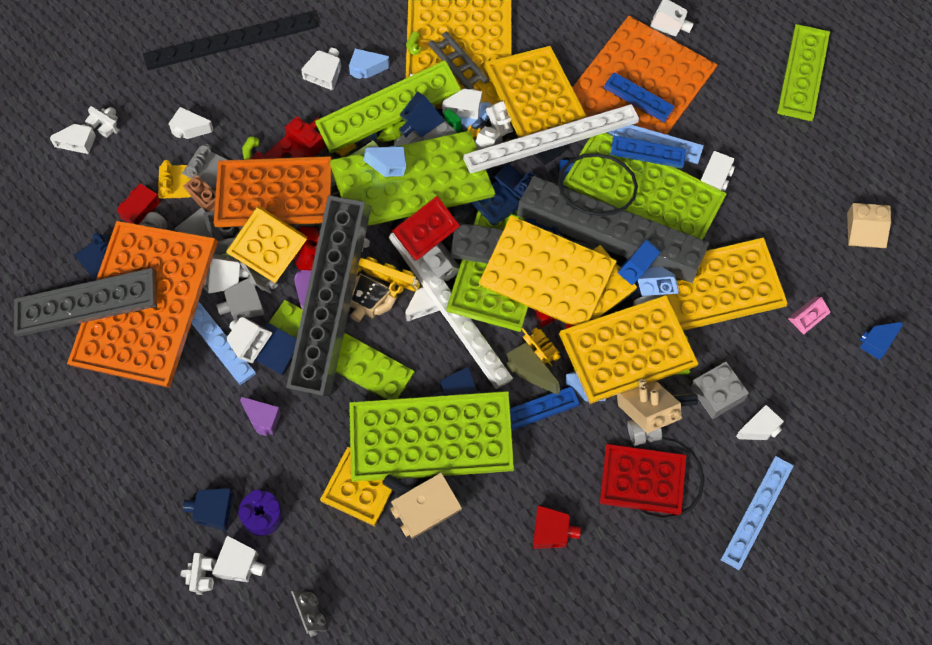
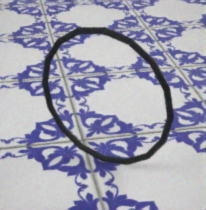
[558,153,638,216]
[632,437,704,520]

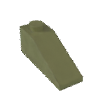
[507,342,560,394]

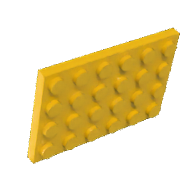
[485,46,587,138]
[479,216,616,326]
[664,238,788,331]
[559,295,698,404]

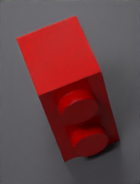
[117,183,161,225]

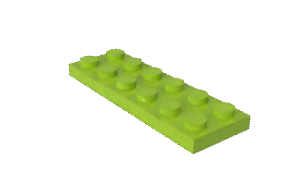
[777,24,830,121]

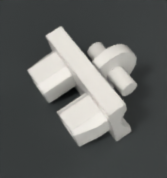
[486,101,513,136]
[85,106,120,138]
[180,553,216,595]

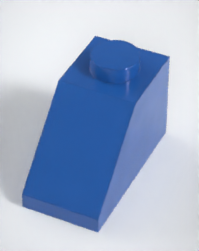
[618,239,661,285]
[860,322,903,360]

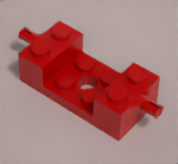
[249,116,325,160]

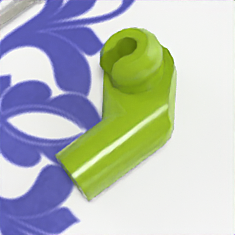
[406,31,421,55]
[242,136,260,160]

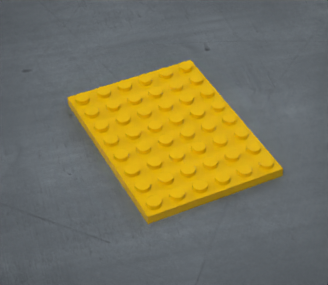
[406,0,511,109]

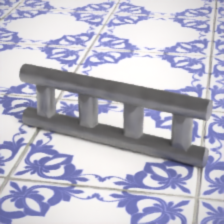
[428,31,489,89]

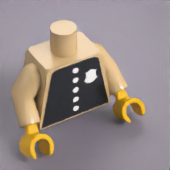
[350,267,403,322]

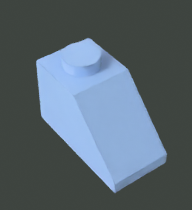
[349,49,390,79]

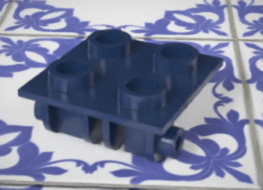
[494,163,537,199]
[74,232,110,281]

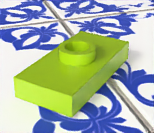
[377,121,405,142]

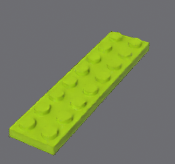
[315,60,461,154]
[269,300,415,400]

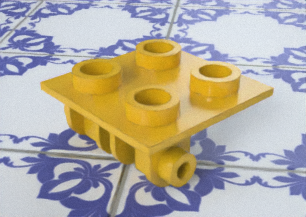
[158,160,191,199]
[522,327,561,366]

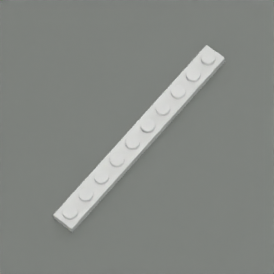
[463,104,639,174]
[389,233,513,389]

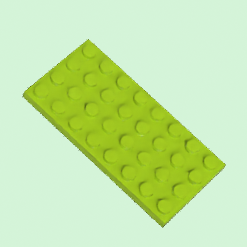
[330,131,495,226]
[563,133,727,240]
[446,197,528,332]
[349,392,514,482]

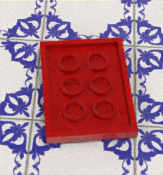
[599,444,686,515]

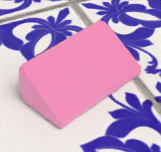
[788,297,831,334]

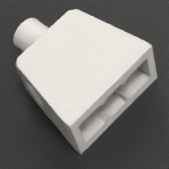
[650,0,693,36]
[301,48,341,90]
[203,254,249,293]
[227,317,272,363]
[212,536,266,582]

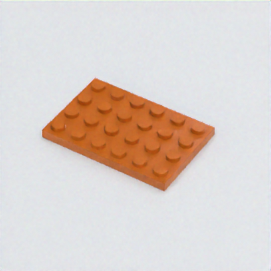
[214,157,332,227]

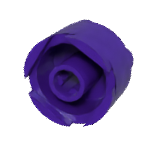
[238,490,283,536]

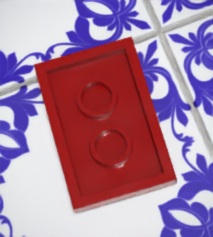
[392,196,460,261]

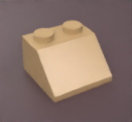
[847,203,891,248]

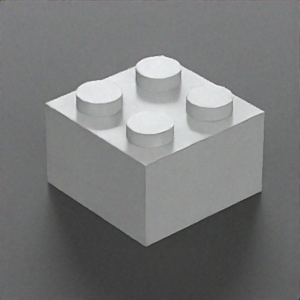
[690,362,749,419]

